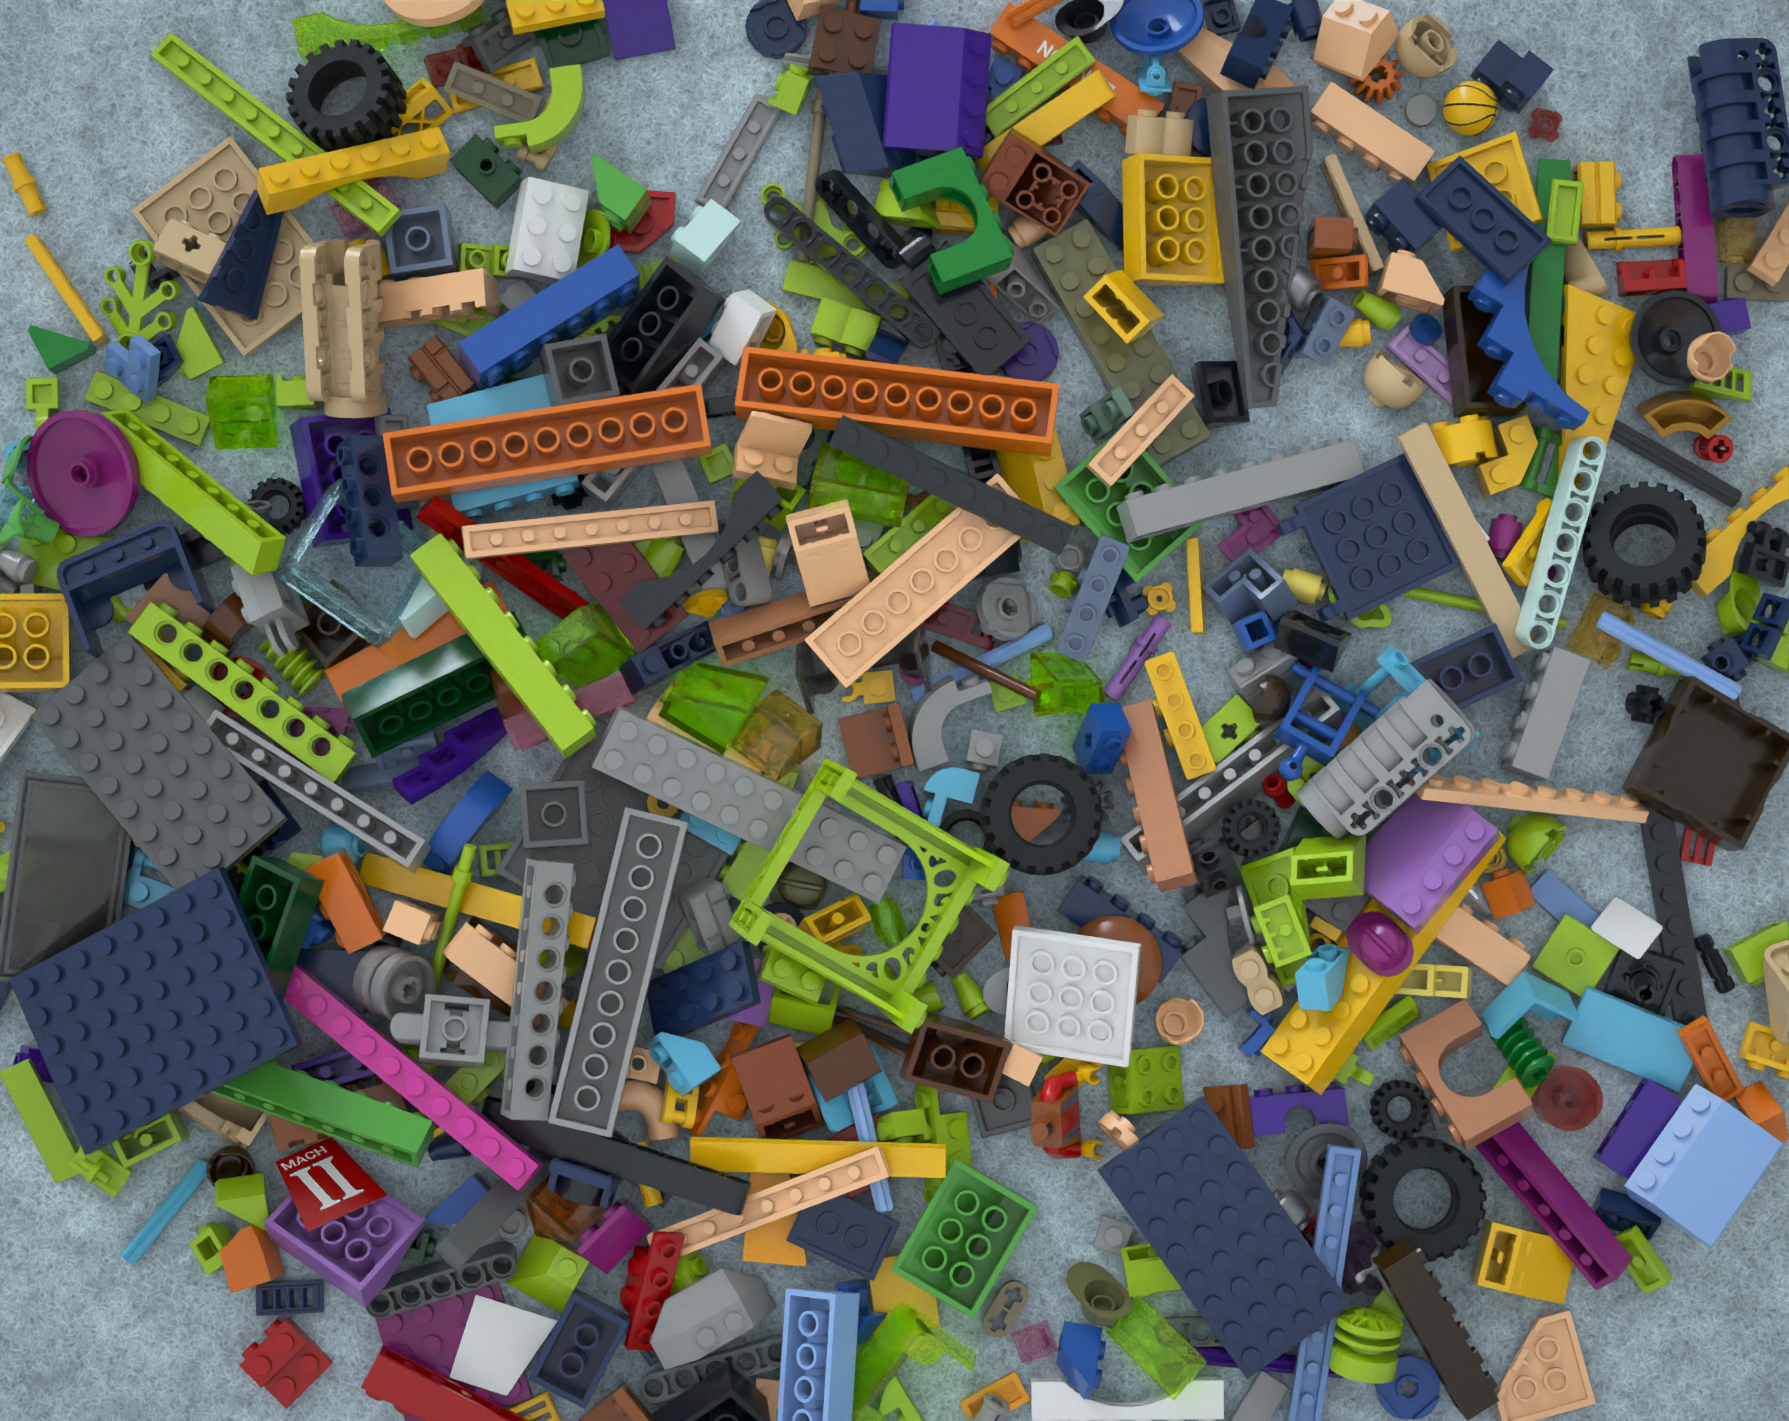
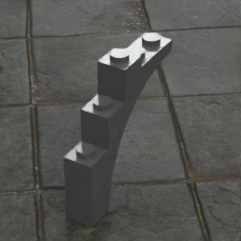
[1180,815,1263,1017]

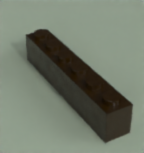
[1372,1238,1500,1421]

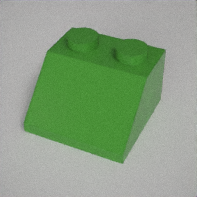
[591,154,652,234]

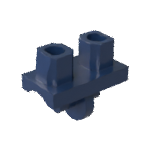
[1105,568,1148,628]

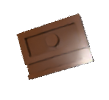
[1203,1084,1255,1149]

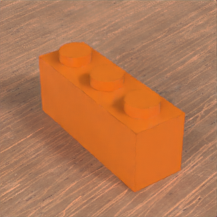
[305,848,388,954]

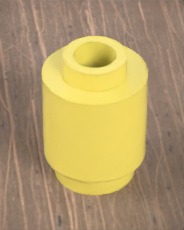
[1282,567,1327,606]

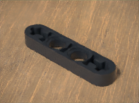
[816,169,906,269]

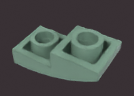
[1079,386,1135,442]

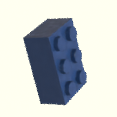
[1410,623,1523,709]
[528,1288,631,1409]

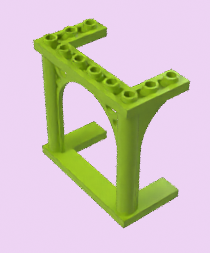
[728,758,1010,1034]

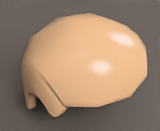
[1687,331,1737,382]
[1154,997,1204,1046]

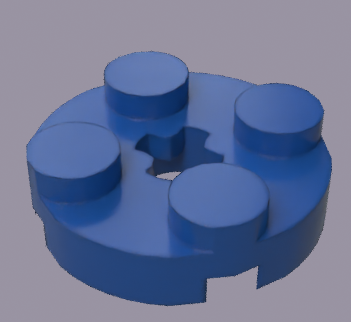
[1375,1354,1440,1420]

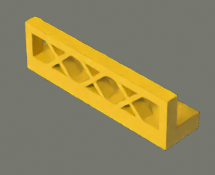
[362,77,454,185]

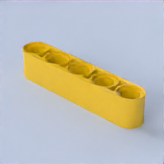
[975,69,1116,172]

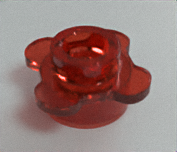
[1528,108,1562,142]

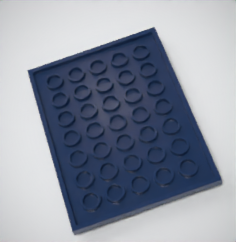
[9,867,303,1155]

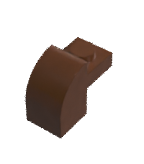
[202,592,254,657]

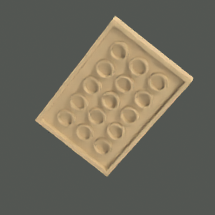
[131,136,314,358]

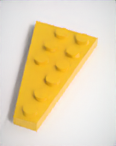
[1558,284,1636,489]

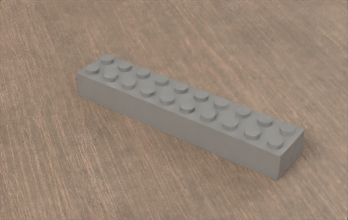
[590,705,907,904]
[548,807,689,1138]

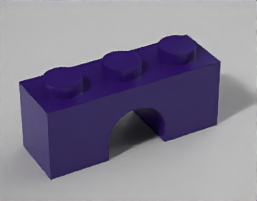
[1249,1081,1349,1136]

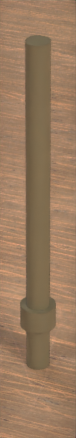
[797,75,826,262]

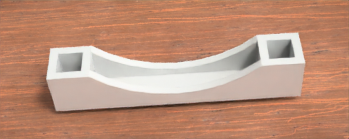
[1030,1376,1224,1421]

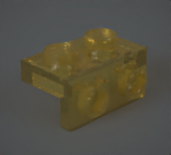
[1566,592,1635,669]

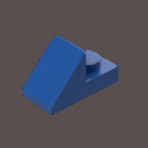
[837,1279,887,1345]

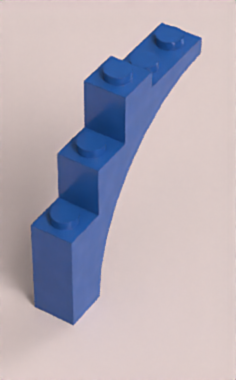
[1467,265,1590,431]

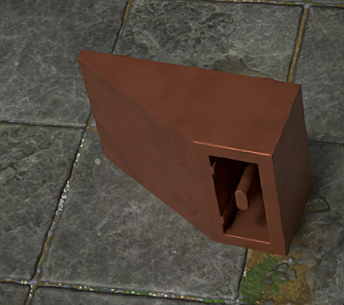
[978,127,1091,237]
[730,1033,824,1139]

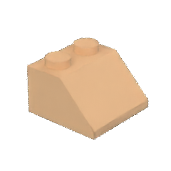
[1313,0,1399,81]
[1374,250,1445,315]

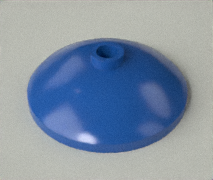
[1110,0,1204,56]

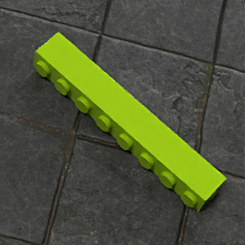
[101,409,286,575]
[409,533,597,759]

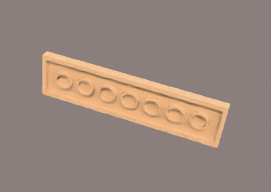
[804,473,1021,689]

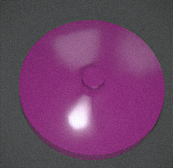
[27,410,140,536]

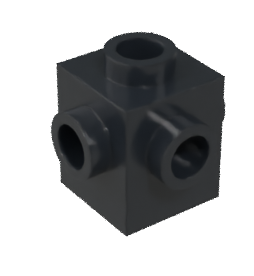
[1192,842,1242,898]

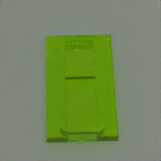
[1106,1296,1208,1400]

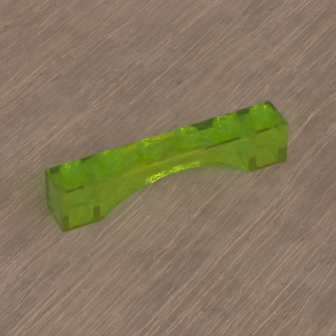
[292,5,486,62]

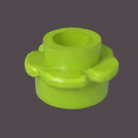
[1048,570,1078,598]

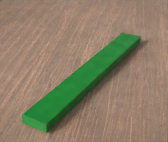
[1526,158,1571,407]

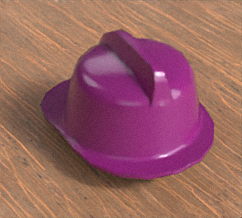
[1346,911,1414,977]

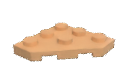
[1495,1309,1596,1421]

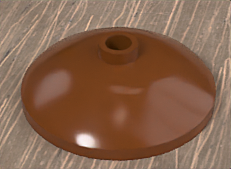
[1076,915,1162,1005]

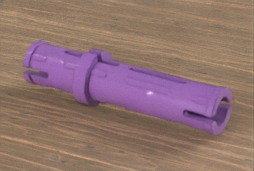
[1102,614,1172,703]

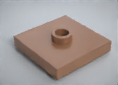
[125,573,211,643]

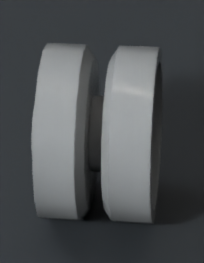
[352,944,436,1020]

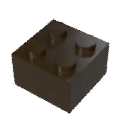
[296,579,383,668]

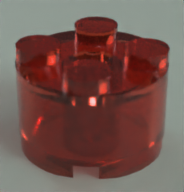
[1531,1065,1603,1131]

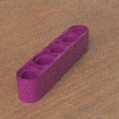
[1672,154,1718,304]

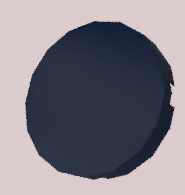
[745,0,807,59]

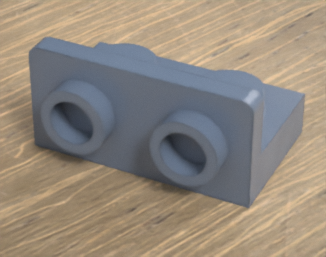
[1294,297,1355,366]

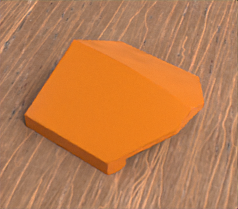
[219,1224,285,1293]

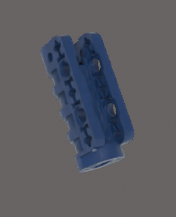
[1687,38,1789,222]

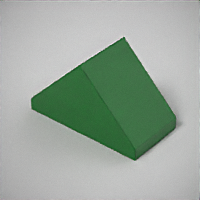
[28,325,97,374]

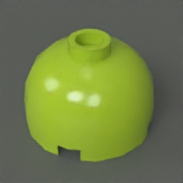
[1506,812,1568,875]

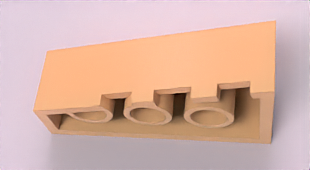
[377,268,500,328]

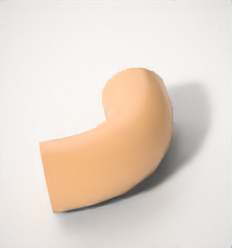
[619,1079,680,1141]

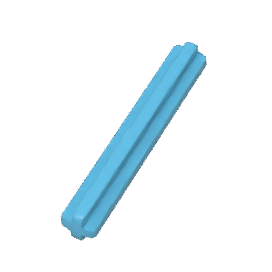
[121,1158,208,1264]

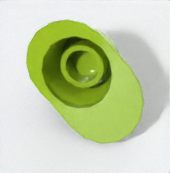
[1716,568,1761,637]

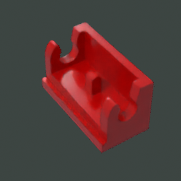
[1616,258,1688,297]

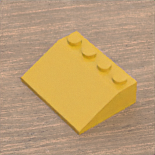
[1122,153,1224,286]
[0,593,71,692]

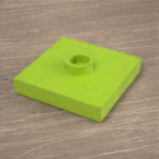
[1531,912,1620,997]

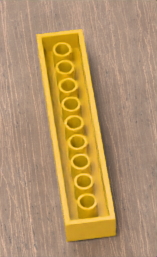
[1260,821,1506,1096]

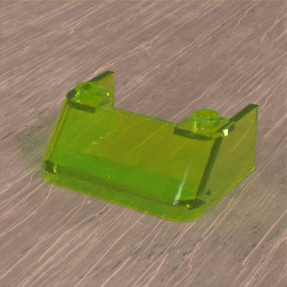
[852,1303,977,1421]

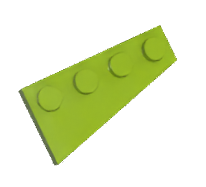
[1239,846,1311,987]

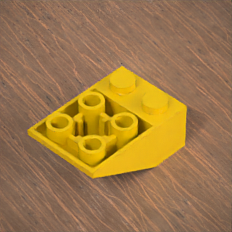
[1470,1218,1573,1305]

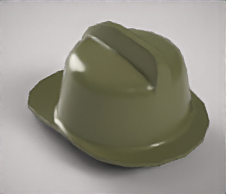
[769,861,831,910]
[1066,1262,1134,1329]

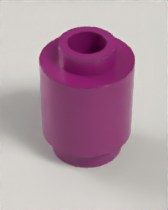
[1488,513,1523,559]

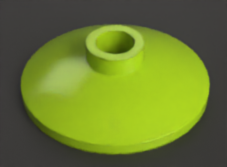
[577,209,610,268]

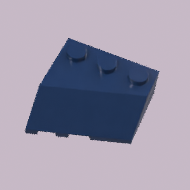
[812,72,916,178]

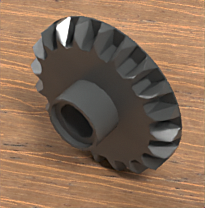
[1284,1120,1368,1198]

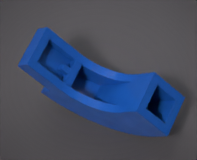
[423,770,513,875]

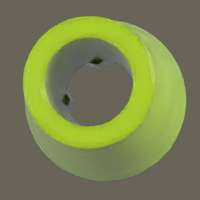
[1353,290,1401,330]
[951,971,991,1021]

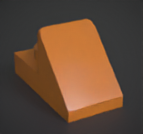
[1310,254,1368,292]

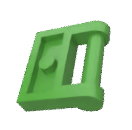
[1518,427,1562,499]

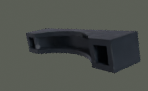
[618,471,785,631]

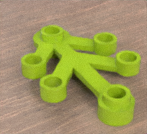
[761,183,868,265]
[100,240,181,351]

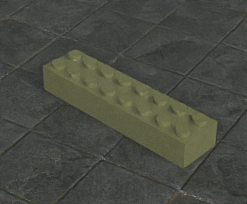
[1031,219,1211,467]

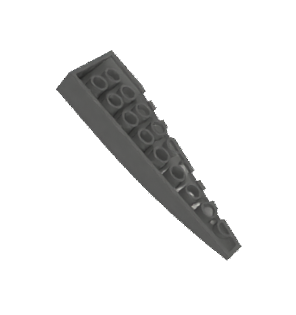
[1206,85,1313,409]

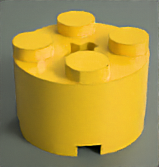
[1430,414,1498,469]

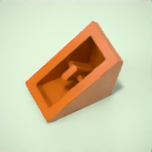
[1733,1081,1789,1142]

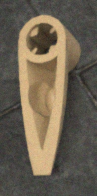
[1564,236,1609,296]

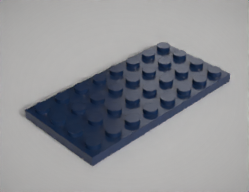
[1097,1095,1352,1379]

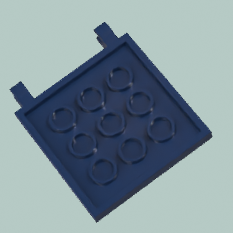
[1275,453,1461,621]

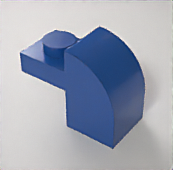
[1231,610,1290,654]

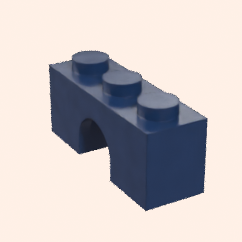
[1220,0,1294,89]

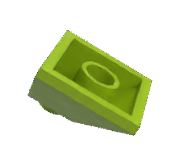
[507,1227,590,1314]

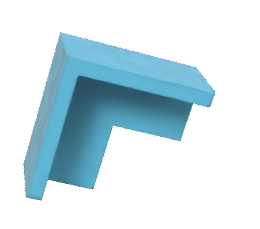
[1481,971,1579,1039]

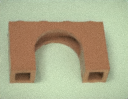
[1398,998,1533,1151]

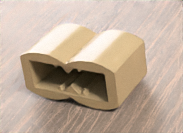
[1125,109,1194,156]
[1232,942,1285,1015]

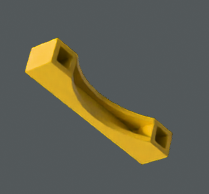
[256,127,450,215]
[1691,466,1789,598]

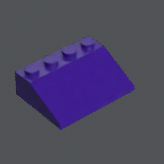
[882,22,992,161]
[290,408,414,548]

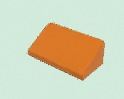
[993,891,1031,959]

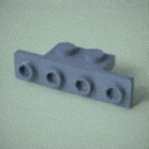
[1056,535,1130,662]
[348,729,474,793]

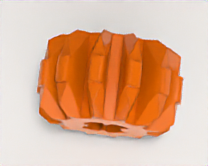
[1349,52,1403,105]

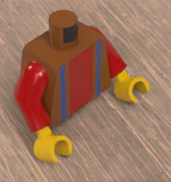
[1030,1062,1104,1160]

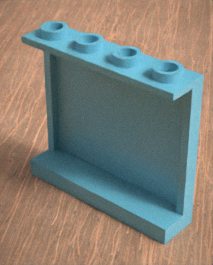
[426,374,581,520]

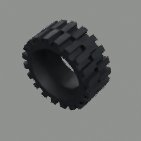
[286,39,407,152]

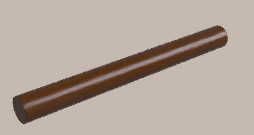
[931,640,1041,702]

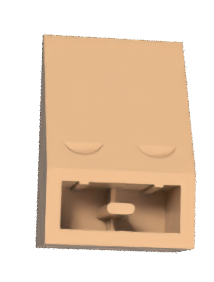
[785,499,869,607]

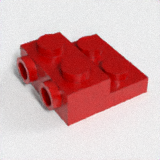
[239,1317,333,1409]

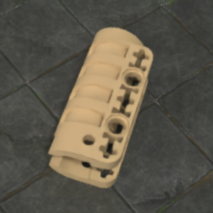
[299,238,388,418]

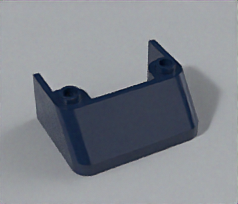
[57,520,216,658]

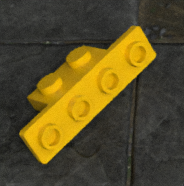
[1144,652,1216,780]

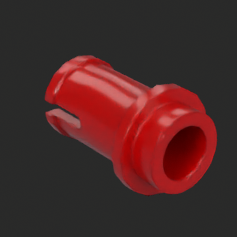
[1263,774,1295,809]

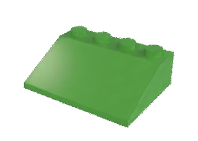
[1053,429,1205,583]
[891,1158,1038,1319]

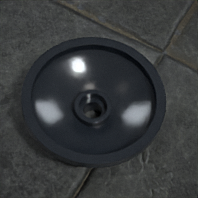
[1629,290,1721,386]

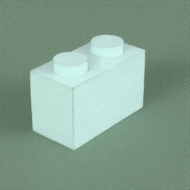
[669,199,741,277]

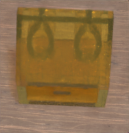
[731,689,823,781]

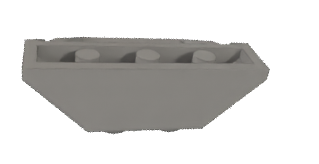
[649,1268,776,1370]

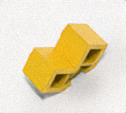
[1473,414,1538,499]

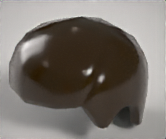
[1252,674,1291,723]
[206,1145,255,1187]

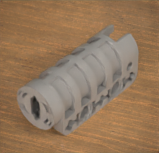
[1296,678,1476,839]

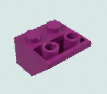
[577,1199,654,1274]

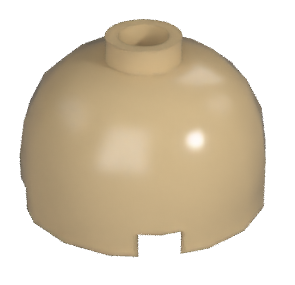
[1395,13,1457,78]
[1364,349,1427,409]

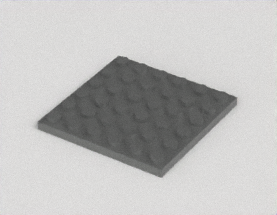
[496,709,728,970]

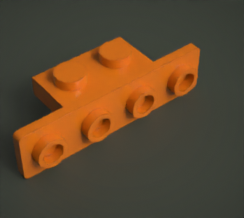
[685,1022,759,1137]

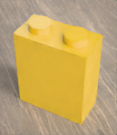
[1083,269,1164,343]

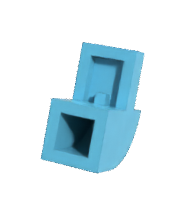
[922,767,980,828]

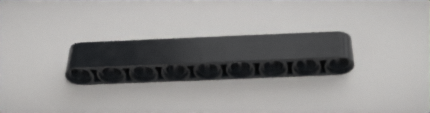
[481,1096,751,1215]

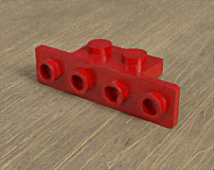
[620,1231,685,1351]

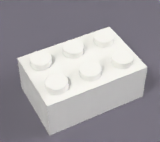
[505,177,589,285]

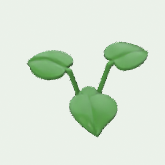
[0,435,60,546]

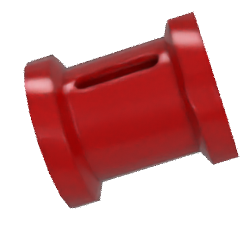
[1693,434,1734,463]

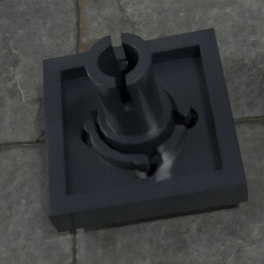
[1603,949,1685,1017]

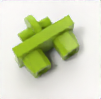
[68,1146,134,1198]

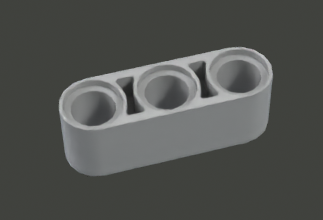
[714,518,772,607]

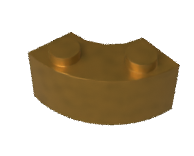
[1636,391,1733,440]

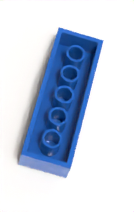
[458,244,640,391]

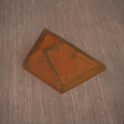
[525,1173,604,1243]

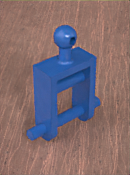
[1274,661,1380,781]

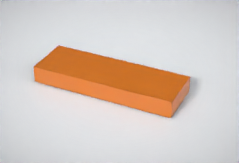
[1677,1015,1744,1102]

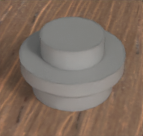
[1054,543,1085,574]

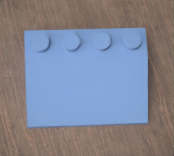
[1624,1084,1783,1249]

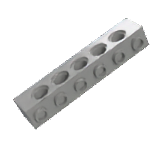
[581,338,726,510]

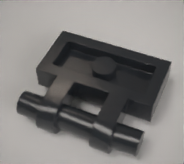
[1737,521,1789,588]

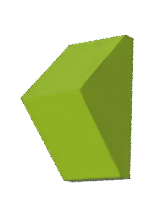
[214,1173,270,1232]

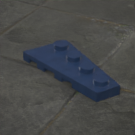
[197,189,284,320]

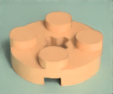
[1098,1110,1140,1151]

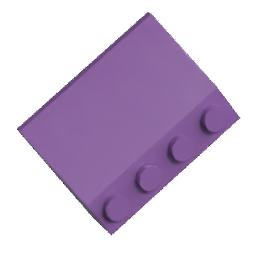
[1364,793,1500,935]
[264,1193,425,1308]

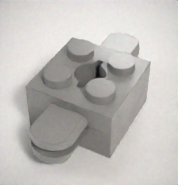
[230,563,310,657]
[390,994,510,1069]

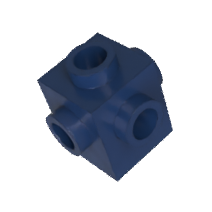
[1701,635,1758,682]

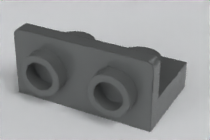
[461,7,539,74]

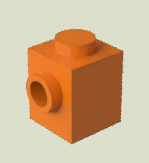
[1481,867,1536,919]

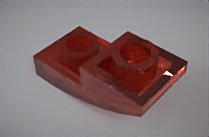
[424,44,485,88]

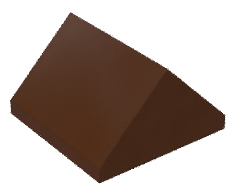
[796,1017,882,1103]

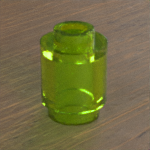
[869,897,908,946]

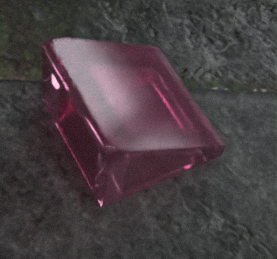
[1011,1320,1058,1363]

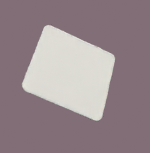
[1591,897,1663,959]

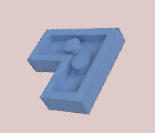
[105,334,161,404]

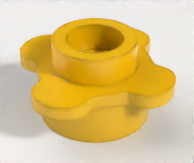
[1142,582,1176,616]

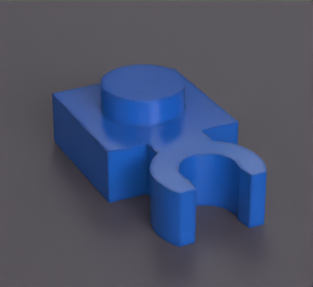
[988,57,1024,99]

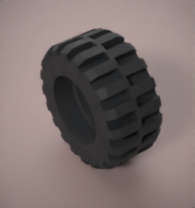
[1582,481,1706,608]
[980,753,1103,876]
[1359,1136,1487,1262]

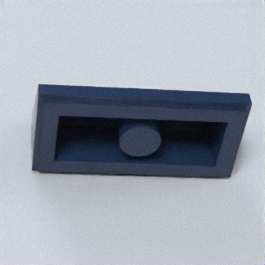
[1592,1188,1661,1240]

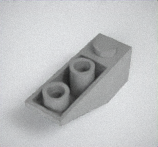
[986,233,1061,325]

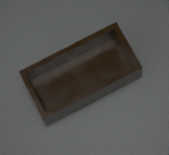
[1442,285,1526,418]

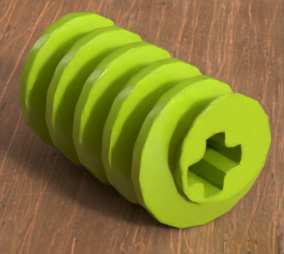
[258,638,327,698]

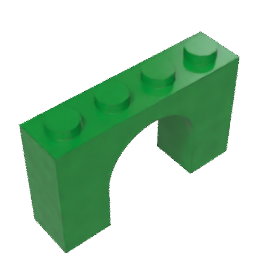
[889,147,1014,295]

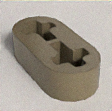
[983,1280,1028,1337]

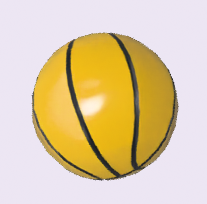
[1443,81,1498,137]

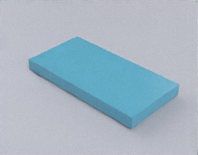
[1561,986,1693,1092]

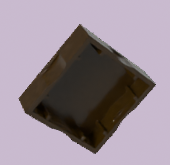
[1621,676,1789,852]

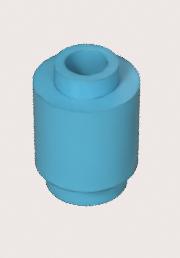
[1081,831,1121,864]

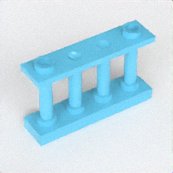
[1332,644,1480,780]

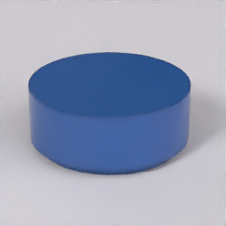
[1409,313,1442,346]

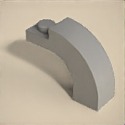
[908,674,992,772]

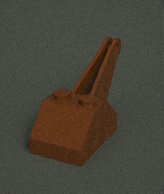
[833,1005,1012,1103]

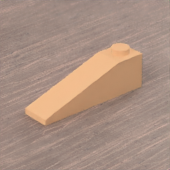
[1175,27,1295,93]

